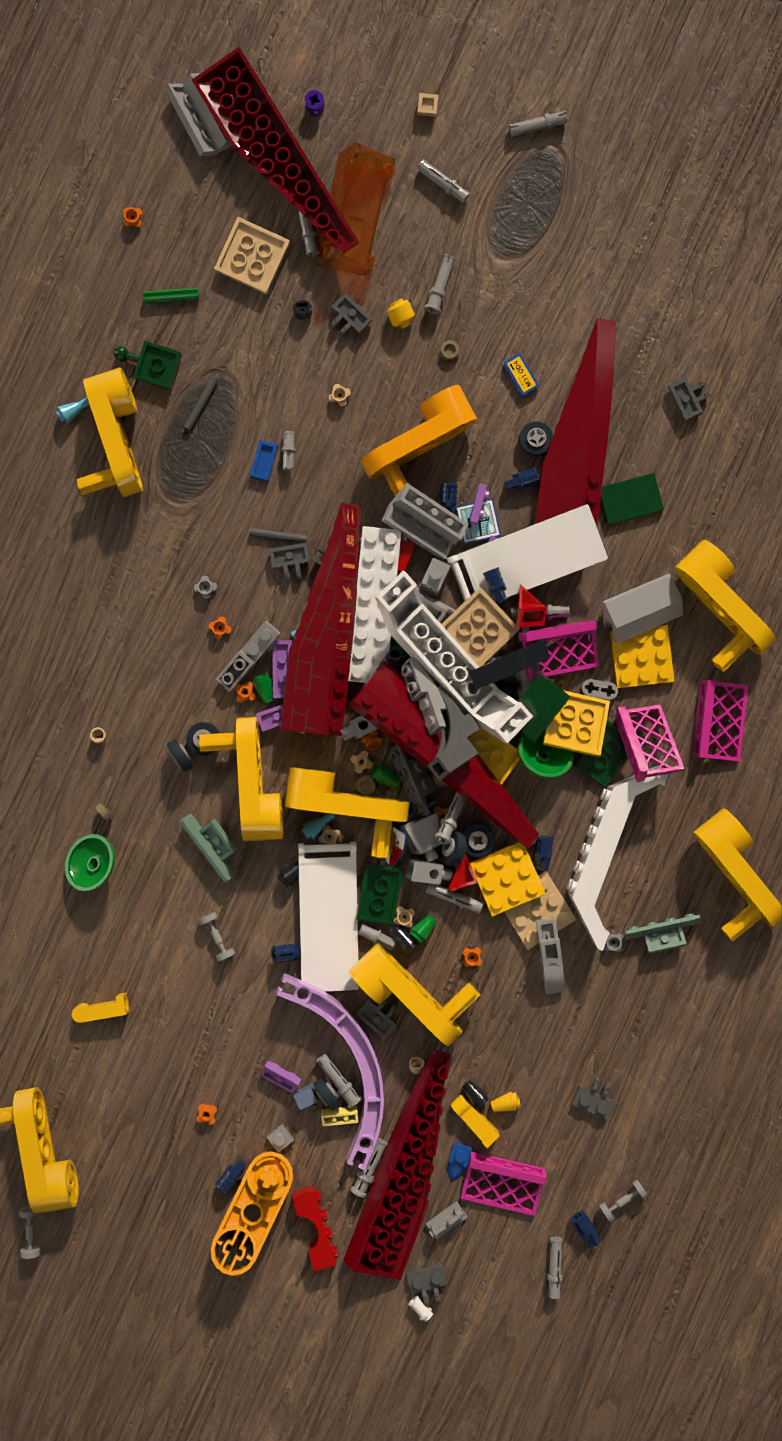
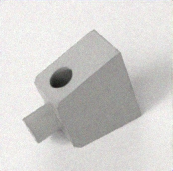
[420,557,451,598]
[340,716,377,741]
[398,813,443,862]
[405,857,452,885]

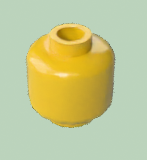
[387,298,415,329]

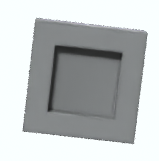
[267,1124,294,1153]

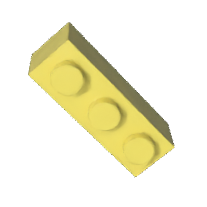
[321,1106,358,1126]

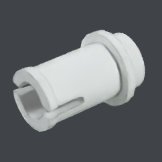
[408,1296,433,1322]

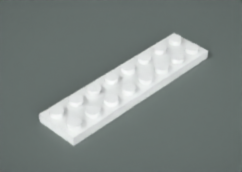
[348,526,401,683]

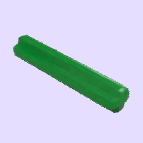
[142,288,200,303]

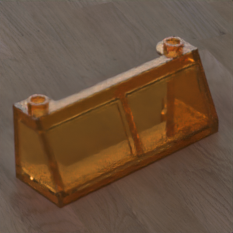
[315,142,396,276]

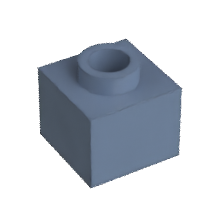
[294,1083,318,1110]

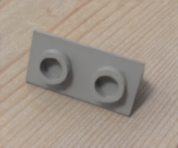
[426,1201,468,1239]

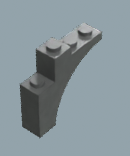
[428,685,481,781]

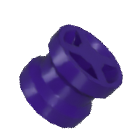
[305,90,325,116]

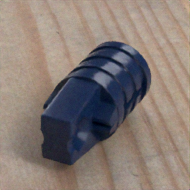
[504,467,540,491]
[440,483,458,514]
[482,567,507,604]
[534,835,554,871]
[271,944,301,963]
[215,1158,246,1194]
[570,1211,600,1247]

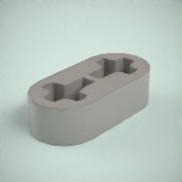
[581,679,618,700]

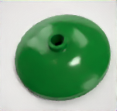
[517,731,574,779]
[65,834,115,892]

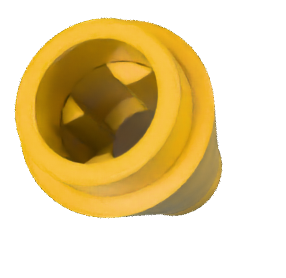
[491,1091,521,1112]

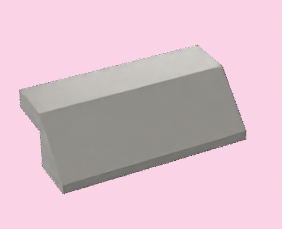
[165,73,231,156]
[382,483,468,560]
[603,574,683,644]

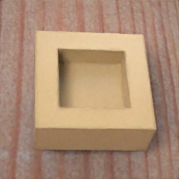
[417,93,439,117]

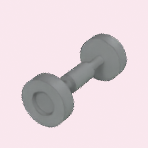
[198,912,235,962]
[599,1179,649,1222]
[19,1206,40,1259]

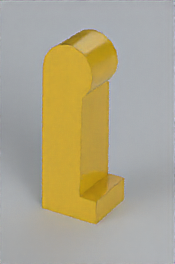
[72,993,130,1023]
[450,1094,500,1148]

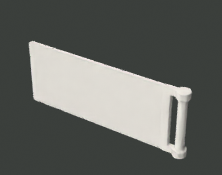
[447,504,608,602]
[298,841,359,993]

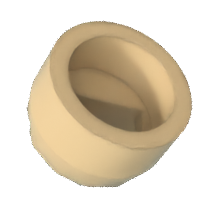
[90,727,107,744]
[409,1057,424,1074]

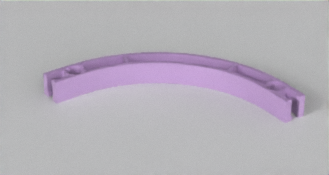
[276,973,384,1170]

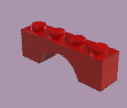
[292,1185,339,1272]

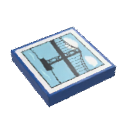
[455,498,501,545]

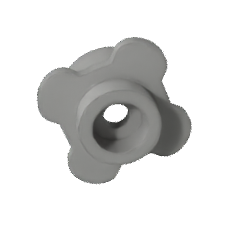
[194,576,217,599]
[604,933,623,952]

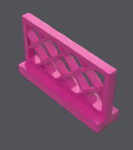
[519,620,599,680]
[692,680,749,761]
[615,705,684,782]
[460,1152,546,1216]

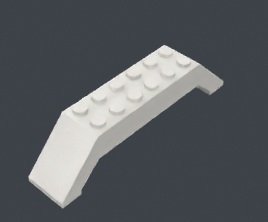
[375,571,533,743]
[566,765,669,951]

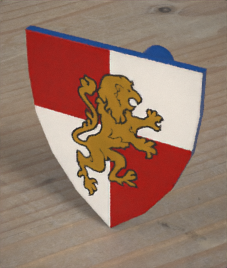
[385,825,407,866]

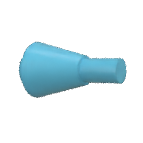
[56,397,90,424]
[302,813,335,840]

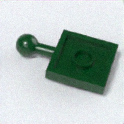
[114,341,182,390]

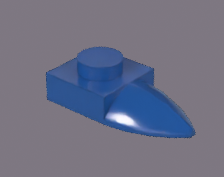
[448,1142,472,1181]

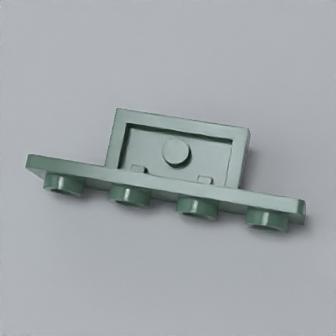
[180,813,237,882]
[624,914,701,954]

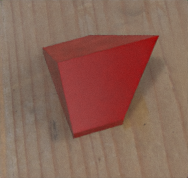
[515,584,547,628]
[448,854,478,891]

